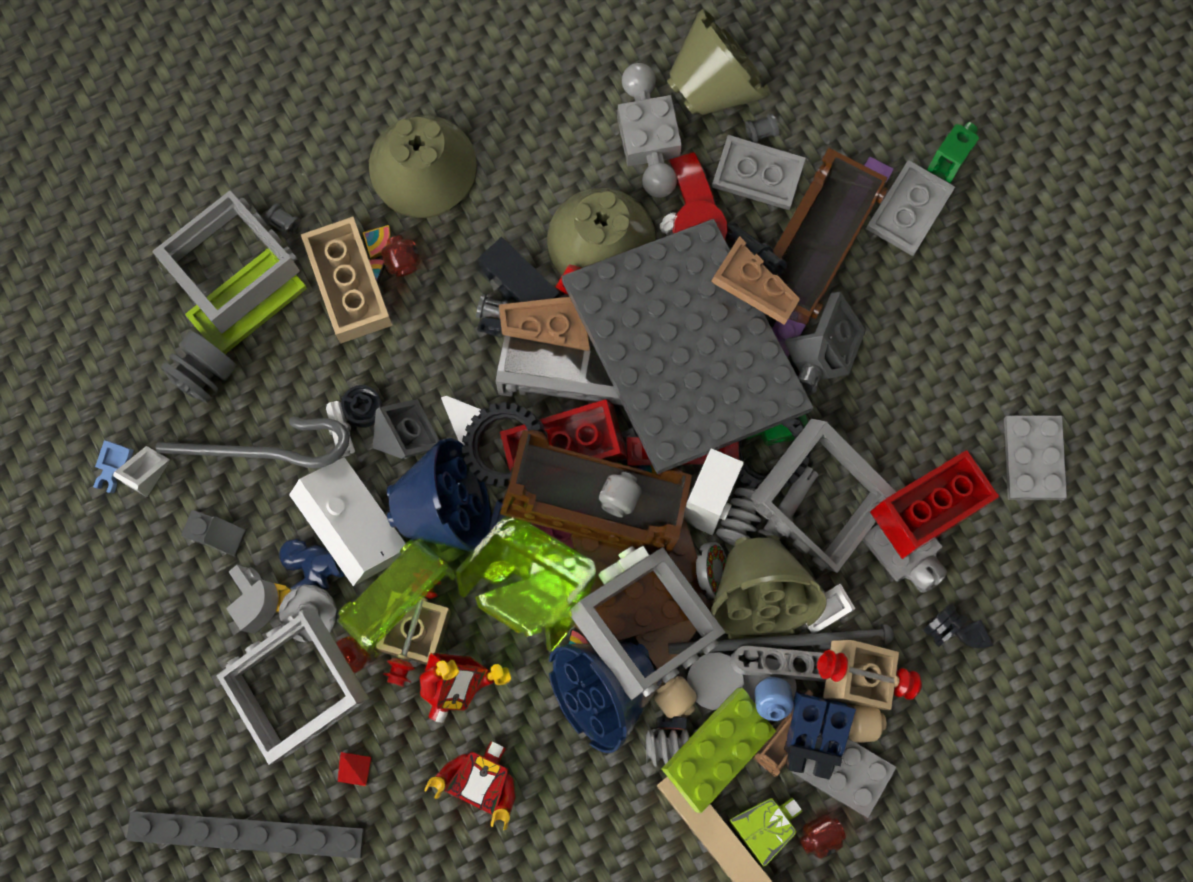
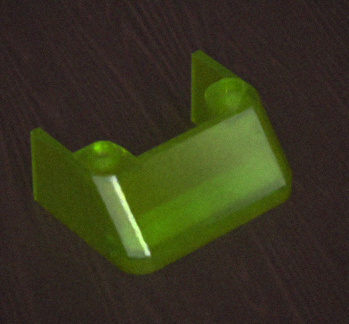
[456,516,596,652]
[337,539,456,659]
[475,562,586,637]

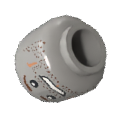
[599,472,642,517]

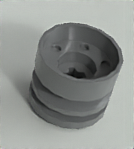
[160,330,237,403]

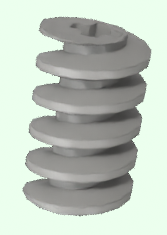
[716,486,761,546]
[646,729,698,767]

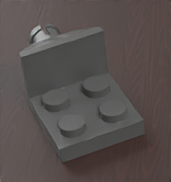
[785,292,865,395]

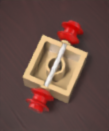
[376,570,451,687]
[817,640,922,710]

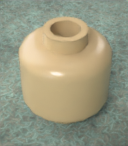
[654,676,697,718]
[848,705,887,743]

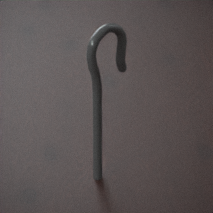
[156,416,350,469]

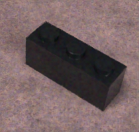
[478,236,560,303]

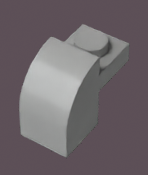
[226,565,278,634]

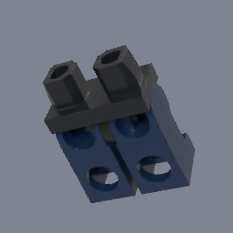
[784,692,856,780]

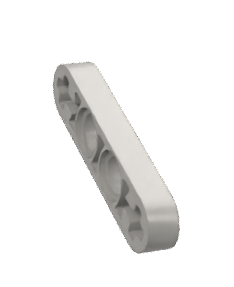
[730,646,826,682]

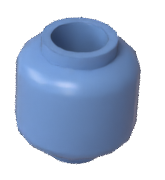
[754,677,794,721]

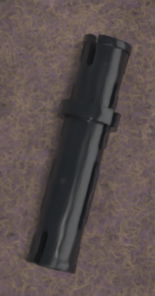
[726,222,787,276]

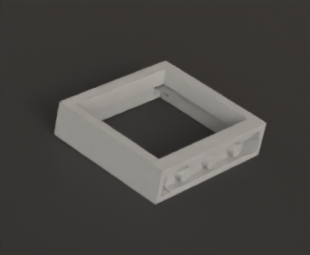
[152,191,300,334]
[750,418,896,573]
[568,547,725,700]
[216,610,369,765]

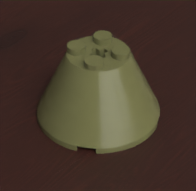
[667,9,771,115]
[369,115,477,218]
[547,188,656,276]
[711,535,826,639]

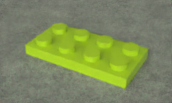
[185,249,307,354]
[661,688,776,813]

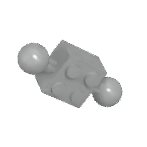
[617,63,681,198]

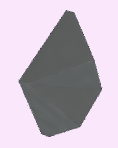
[373,399,440,459]

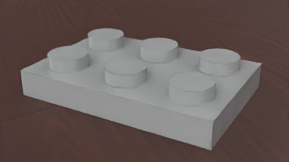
[712,135,806,210]
[866,160,955,256]
[1004,416,1067,500]
[791,738,896,818]

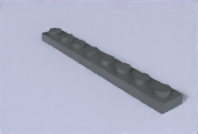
[126,811,364,858]

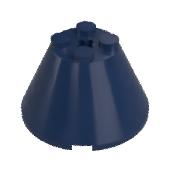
[387,438,491,551]
[549,642,662,753]

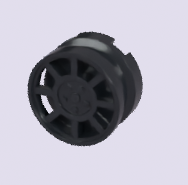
[341,385,383,428]
[923,603,968,647]

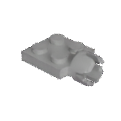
[862,525,947,593]

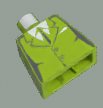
[728,798,802,867]

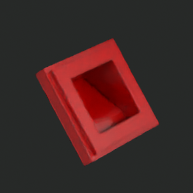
[337,752,372,786]

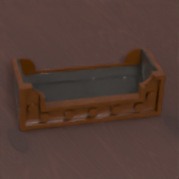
[773,148,888,325]
[500,430,692,555]

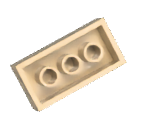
[301,217,392,344]

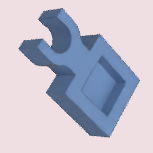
[93,440,134,493]

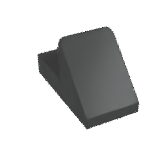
[181,510,246,556]

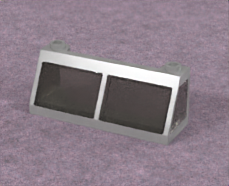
[496,335,623,406]

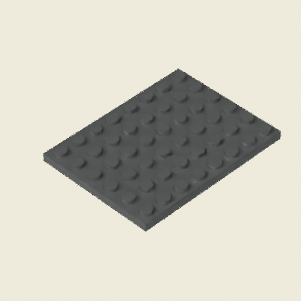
[562,219,813,474]

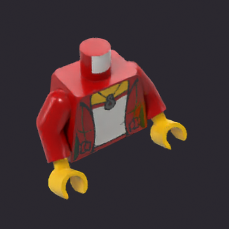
[419,653,511,723]
[425,741,516,830]

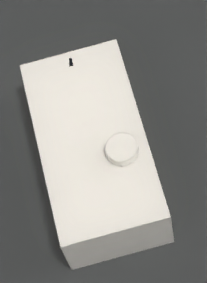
[684,448,744,535]
[290,457,408,586]

